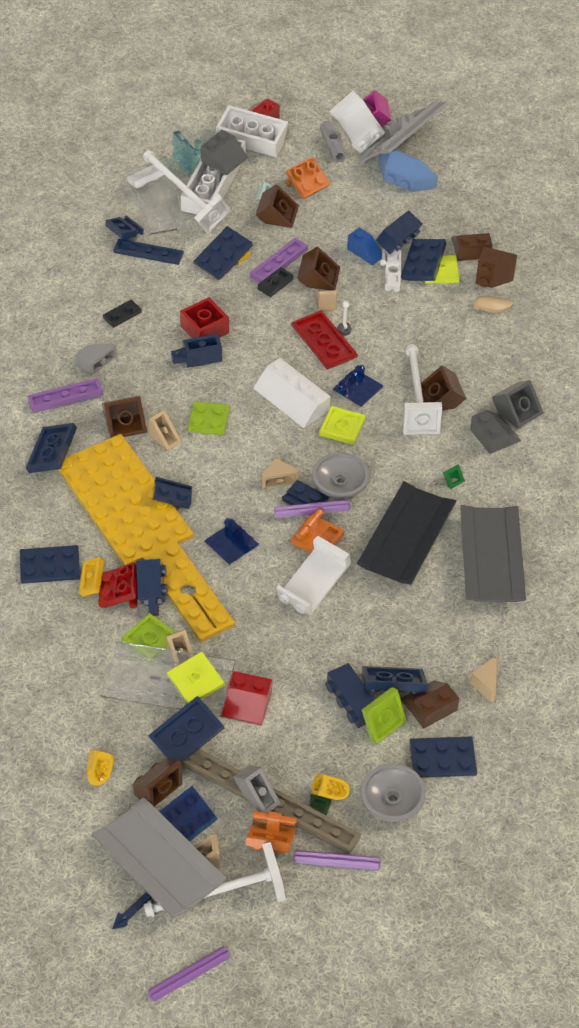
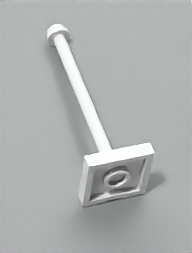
[143,150,231,234]
[403,344,442,435]
[144,842,286,917]

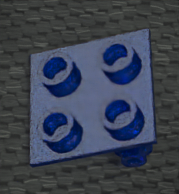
[333,365,384,407]
[204,518,259,565]
[160,785,218,842]

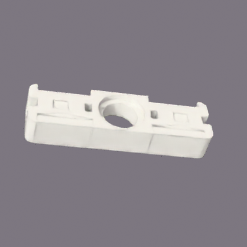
[385,250,402,292]

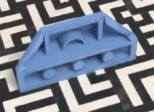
[378,149,438,192]

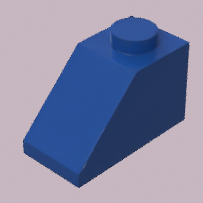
[347,227,382,265]

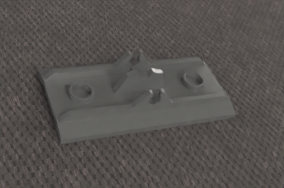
[460,505,526,602]

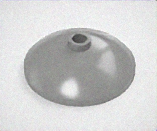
[312,452,369,498]
[361,764,426,822]

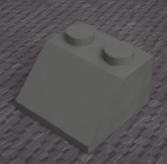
[201,130,248,175]
[492,380,544,428]
[470,410,521,454]

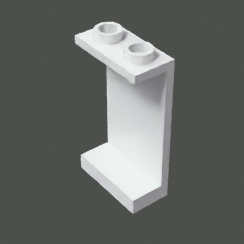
[329,90,385,153]
[276,536,351,615]

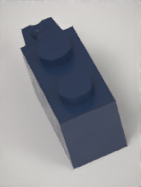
[171,334,222,368]
[136,559,168,616]

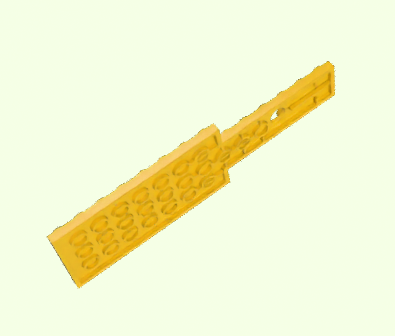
[58,434,235,643]

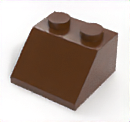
[256,184,299,228]
[451,233,493,261]
[297,246,341,291]
[475,246,517,288]
[421,365,467,411]
[102,396,147,438]
[400,680,459,729]
[133,758,182,807]

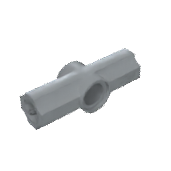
[320,121,347,163]

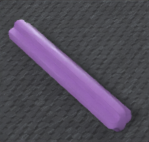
[274,500,350,518]
[294,850,380,870]
[148,946,230,1001]

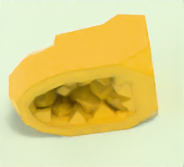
[86,750,114,786]
[311,773,350,801]

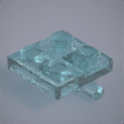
[172,130,201,175]

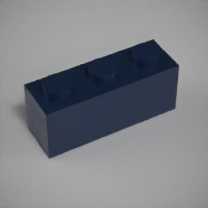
[375,210,423,254]
[325,663,374,728]

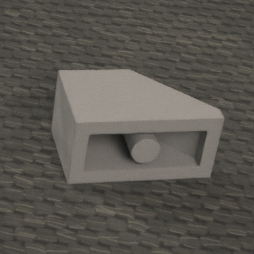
[75,344,117,376]
[233,765,281,813]

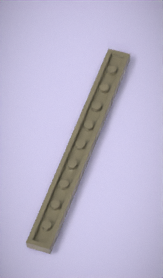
[181,749,361,854]

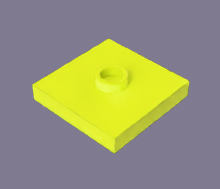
[425,255,460,283]
[319,406,366,445]
[167,652,225,704]

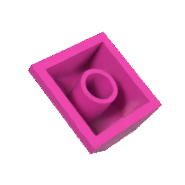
[363,90,392,128]

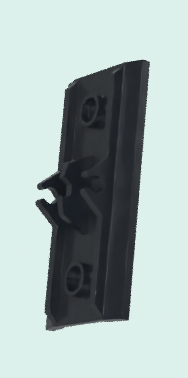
[357,481,457,585]

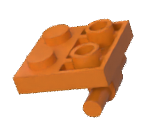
[285,157,330,199]
[291,509,344,554]
[245,811,297,854]

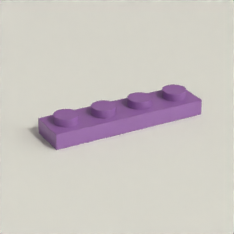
[250,238,308,283]
[28,378,103,413]

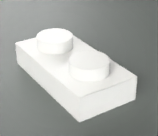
[127,165,164,188]

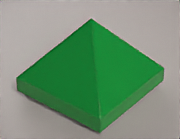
[443,464,465,489]

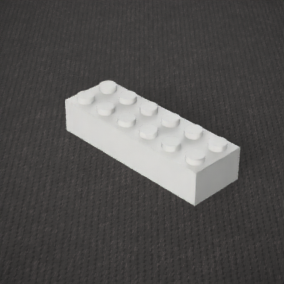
[181,139,246,214]

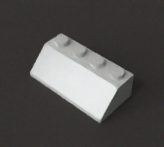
[216,105,288,158]
[253,358,331,428]

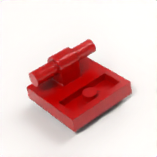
[98,562,138,609]

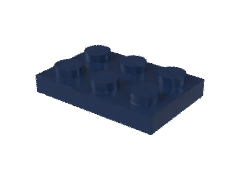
[193,226,253,280]
[401,239,447,281]
[26,423,77,473]
[20,545,80,584]
[361,666,428,694]
[148,696,225,763]
[410,736,477,778]

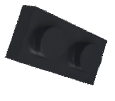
[258,267,294,298]
[103,299,142,328]

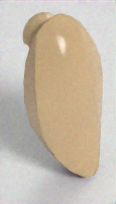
[473,296,513,313]

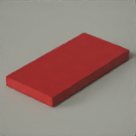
[291,310,358,370]

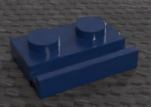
[105,215,144,240]
[152,477,192,509]
[282,480,329,505]

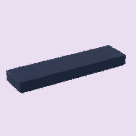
[113,239,184,265]

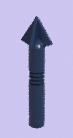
[112,892,152,929]

